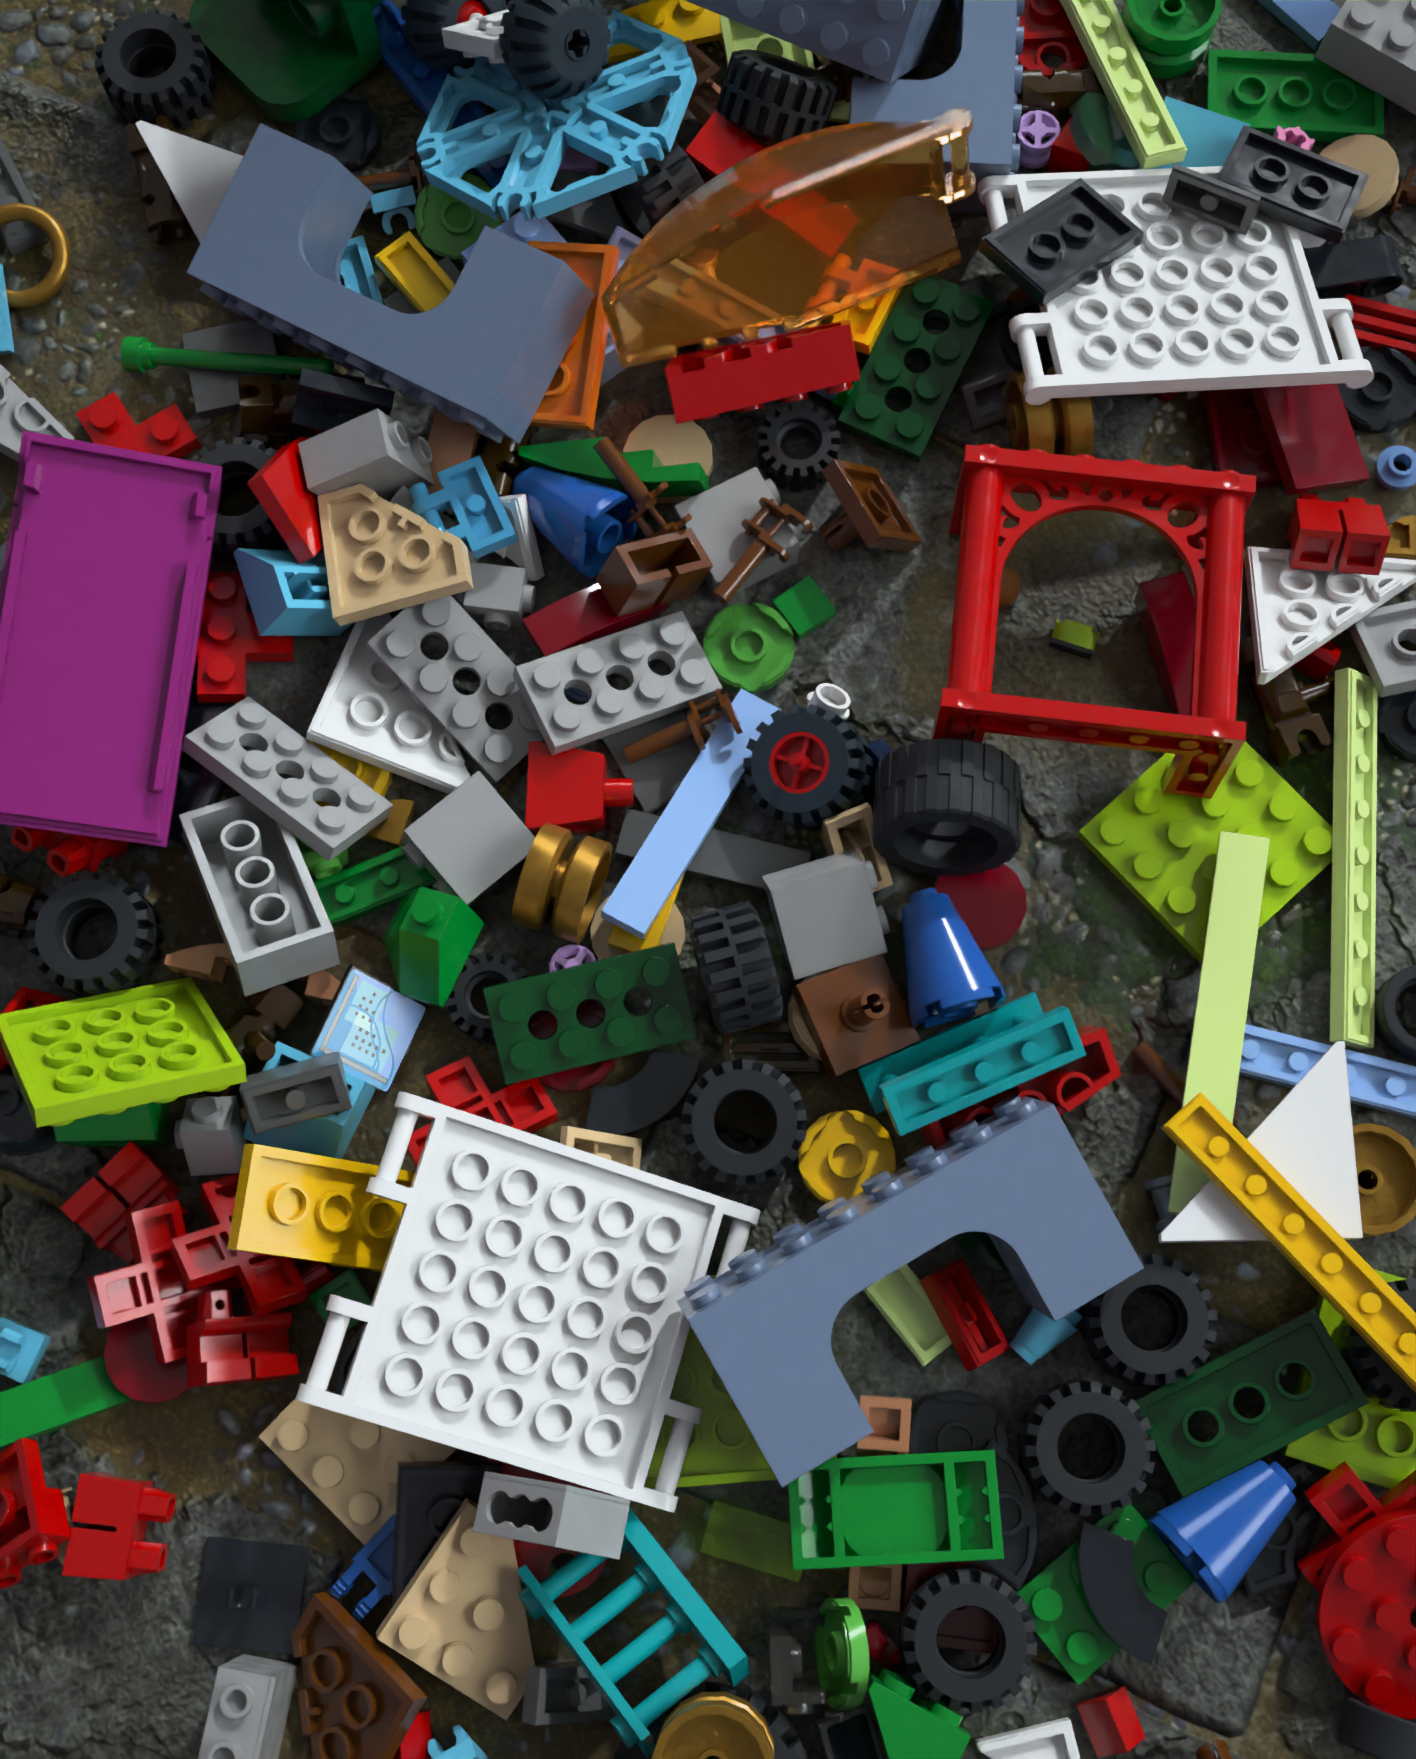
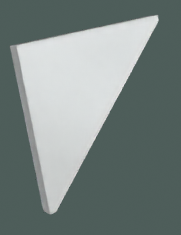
[135,120,372,244]
[1244,547,1416,685]
[306,613,470,795]
[1158,1041,1363,1243]

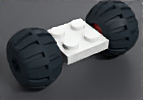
[401,0,611,100]

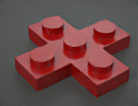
[75,391,201,459]
[196,572,294,703]
[407,1055,558,1168]
[170,1173,307,1316]
[87,1200,242,1364]
[1296,1461,1416,1614]

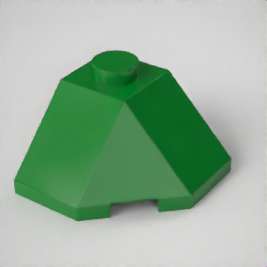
[382,886,484,1008]

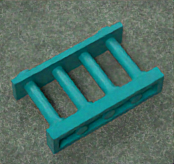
[856,992,1086,1136]
[517,1496,750,1758]

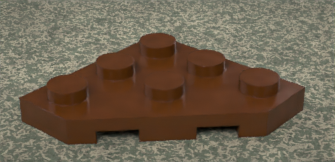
[291,1591,427,1759]

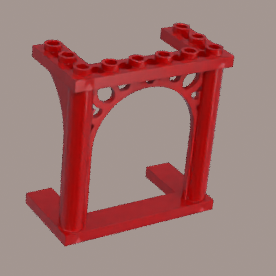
[930,444,1256,798]

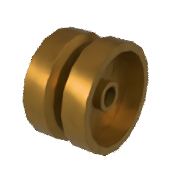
[1005,366,1094,456]
[512,822,612,944]
[1353,1123,1416,1241]
[652,1691,774,1759]

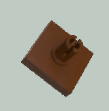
[821,459,922,553]
[791,954,920,1079]

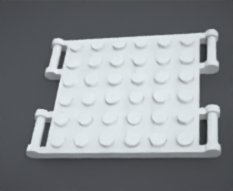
[977,166,1374,405]
[295,1092,761,1513]

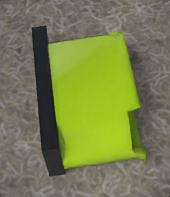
[1048,618,1100,660]

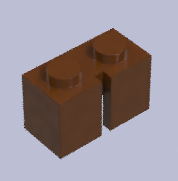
[596,528,713,617]

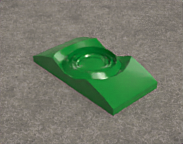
[788,1450,1004,1570]

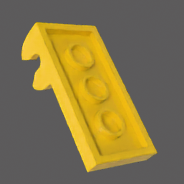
[227,1144,415,1272]

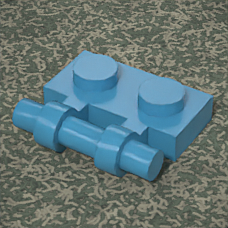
[408,455,518,559]

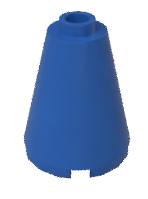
[512,466,638,578]
[902,888,1006,1028]
[1148,1459,1296,1604]

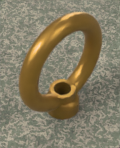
[0,203,71,309]

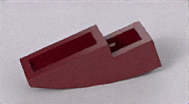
[1134,571,1195,716]
[522,583,669,658]

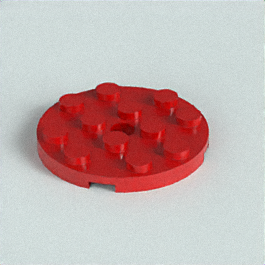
[1314,1507,1416,1720]

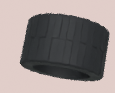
[872,738,1022,876]

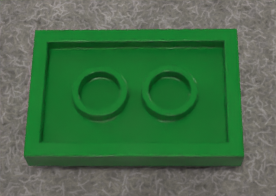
[1015,1504,1195,1685]

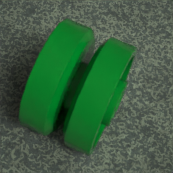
[1120,0,1222,79]

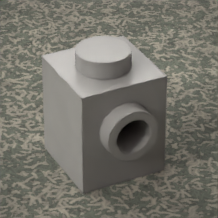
[463,562,536,631]
[174,1096,247,1176]

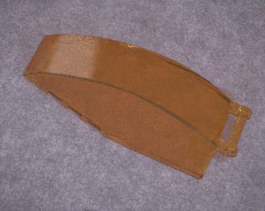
[600,108,976,368]

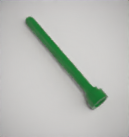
[121,336,335,375]

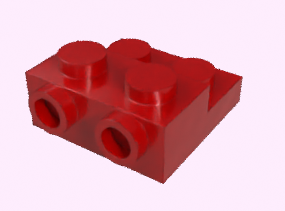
[0,1437,71,1589]

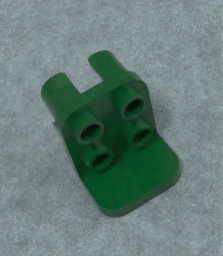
[189,0,385,123]

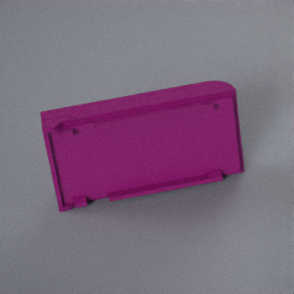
[0,431,223,847]

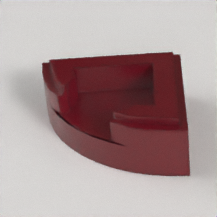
[865,1618,905,1672]

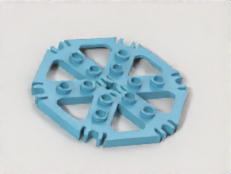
[416,9,697,221]

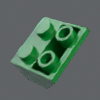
[53,1102,171,1147]
[867,1667,971,1759]

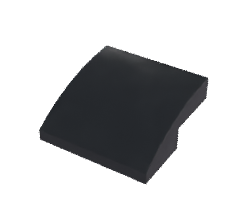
[287,368,395,443]

